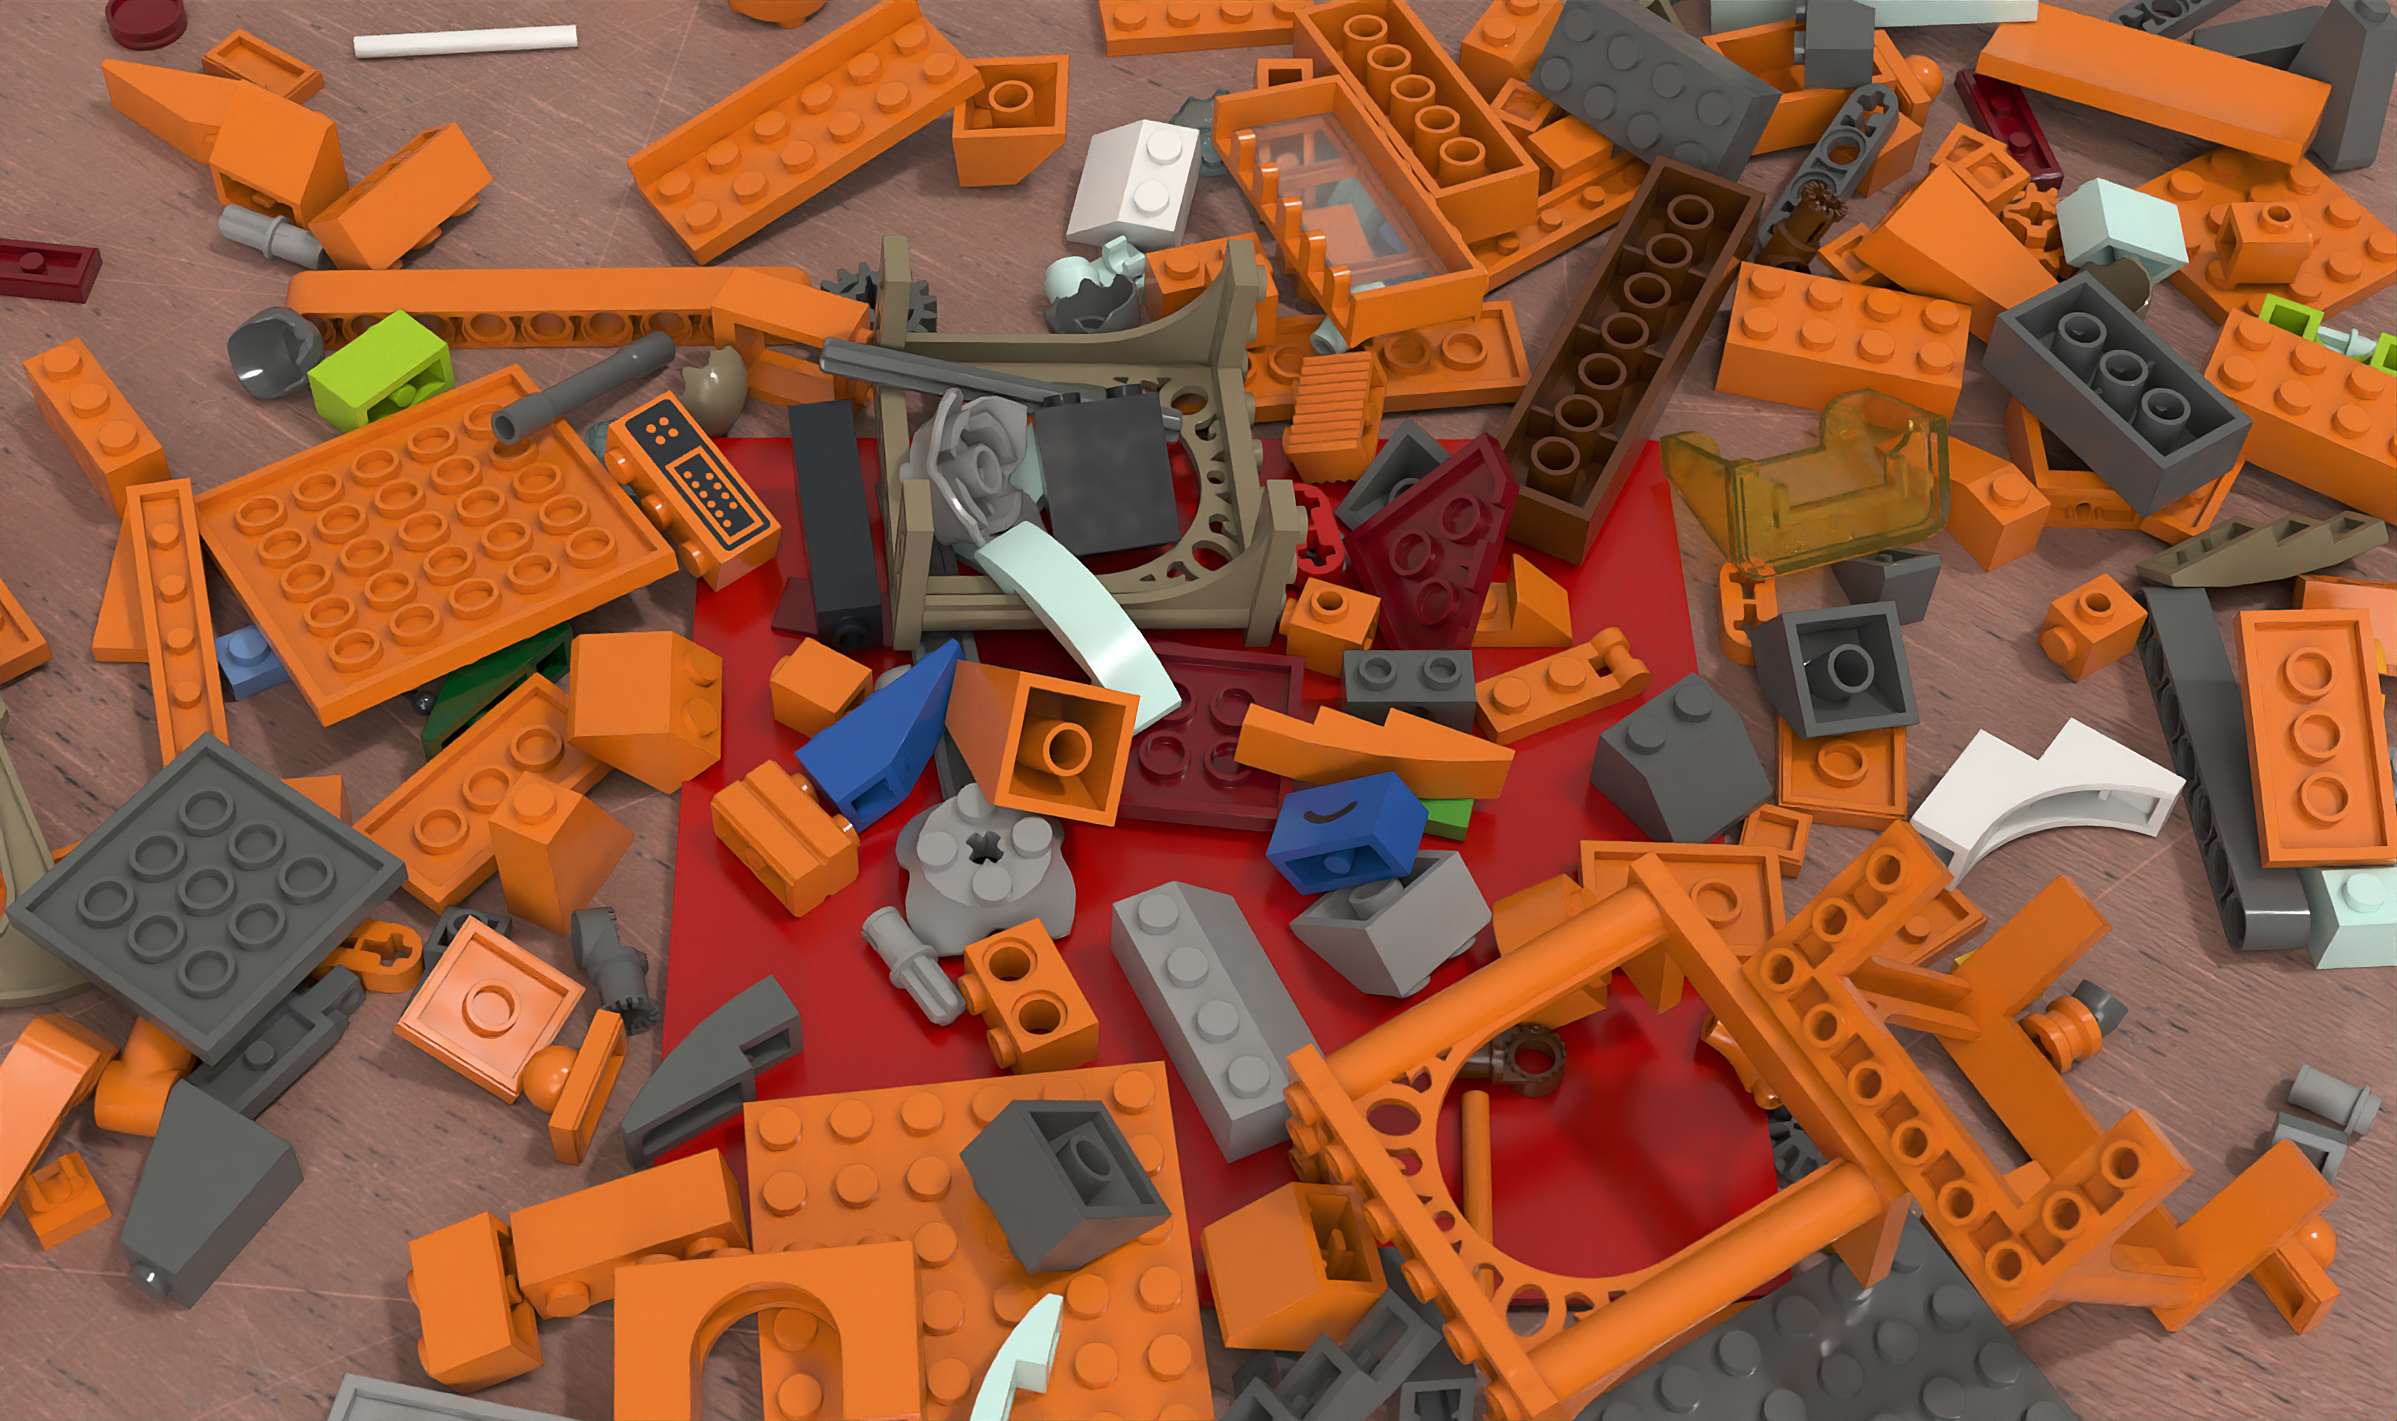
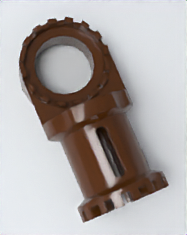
[1753,181,1849,274]
[1440,1024,1567,1097]

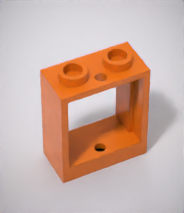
[711,265,874,420]
[2002,394,2144,530]

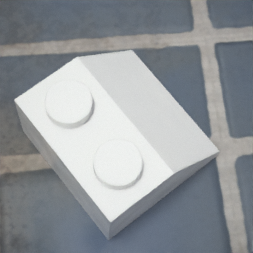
[1066,119,1202,255]

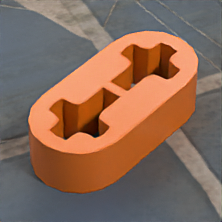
[1715,557,1778,666]
[308,919,425,994]

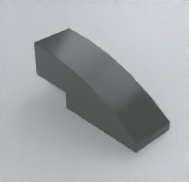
[620,974,804,1170]

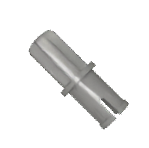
[218,204,332,270]
[861,906,966,1026]

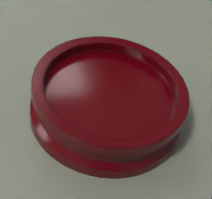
[105,0,188,51]

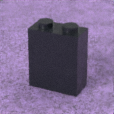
[1031,384,1181,559]

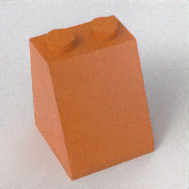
[945,659,1140,827]

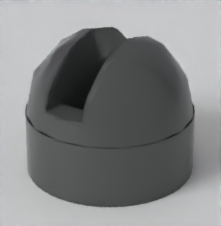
[2071,979,2129,1037]

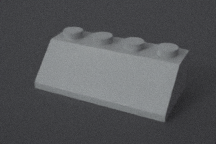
[1111,881,1325,1164]

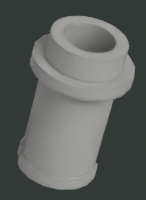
[2286,1063,2383,1136]

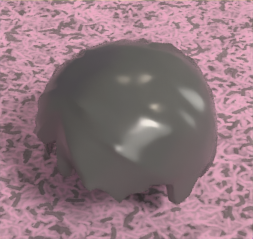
[1044,274,1140,334]
[227,306,325,399]

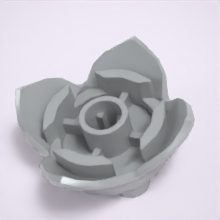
[899,387,1047,547]
[895,783,1076,957]

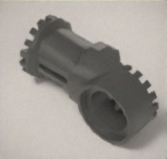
[571,906,660,1037]

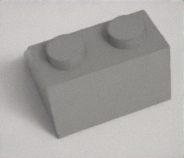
[1289,850,1493,998]

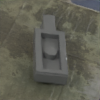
[186,963,366,1120]

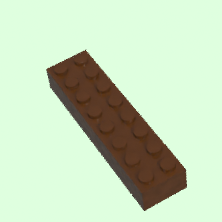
[1496,154,1766,567]

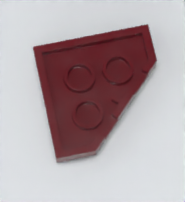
[1342,432,1520,650]

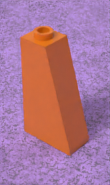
[1852,161,2059,344]

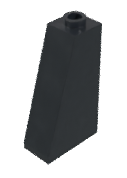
[788,399,884,653]

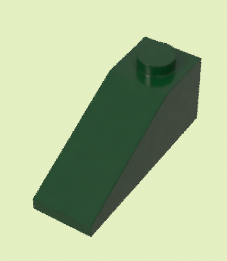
[421,621,573,763]

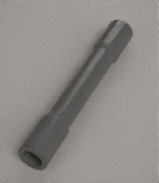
[491,330,676,445]

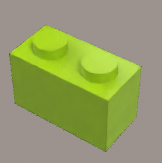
[307,308,456,434]

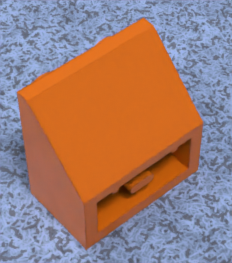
[209,79,350,232]
[1200,1182,1388,1352]

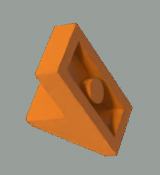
[1471,554,1573,647]

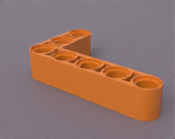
[0,1013,122,1221]

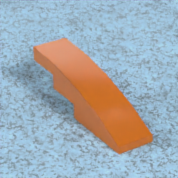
[1234,703,1516,799]

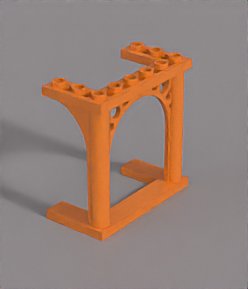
[1740,819,2340,1332]
[1283,851,1913,1421]

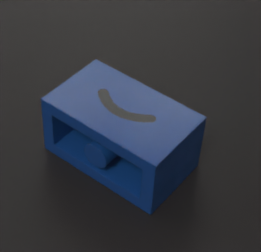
[1265,771,1429,896]

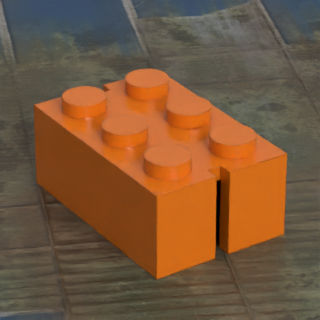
[1701,19,1897,156]

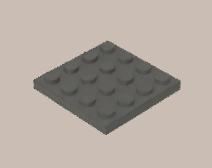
[5,731,409,1067]

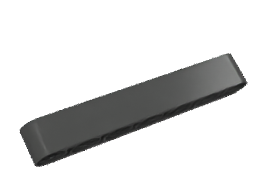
[2132,586,2311,951]

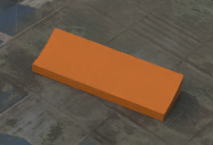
[1975,2,2333,166]

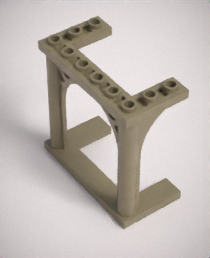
[872,235,1308,650]

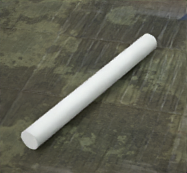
[354,25,578,59]

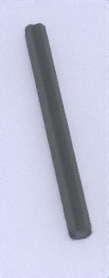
[819,337,1183,445]

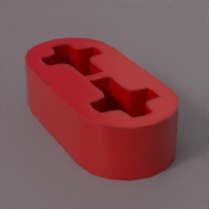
[1293,483,1344,591]

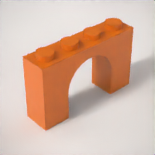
[614,1234,927,1421]

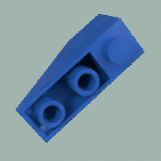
[794,638,966,834]

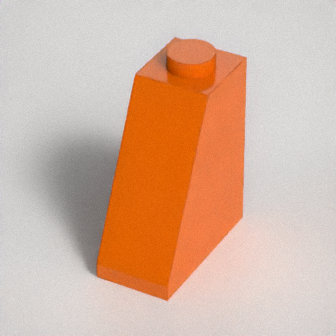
[488,770,634,937]

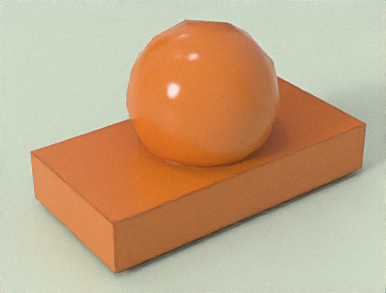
[1874,29,1943,129]
[522,1009,629,1166]
[2249,1214,2341,1335]

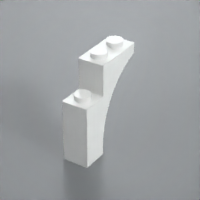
[1909,717,2187,893]

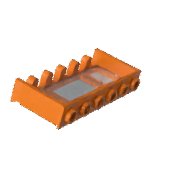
[1211,74,1489,348]

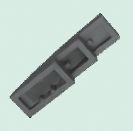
[1219,1287,1444,1421]

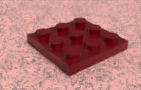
[1116,642,1305,832]

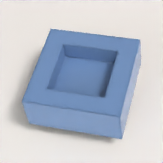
[215,624,291,701]

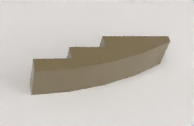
[2136,510,2390,587]

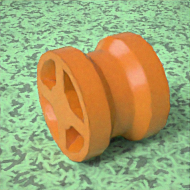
[2017,995,2103,1076]

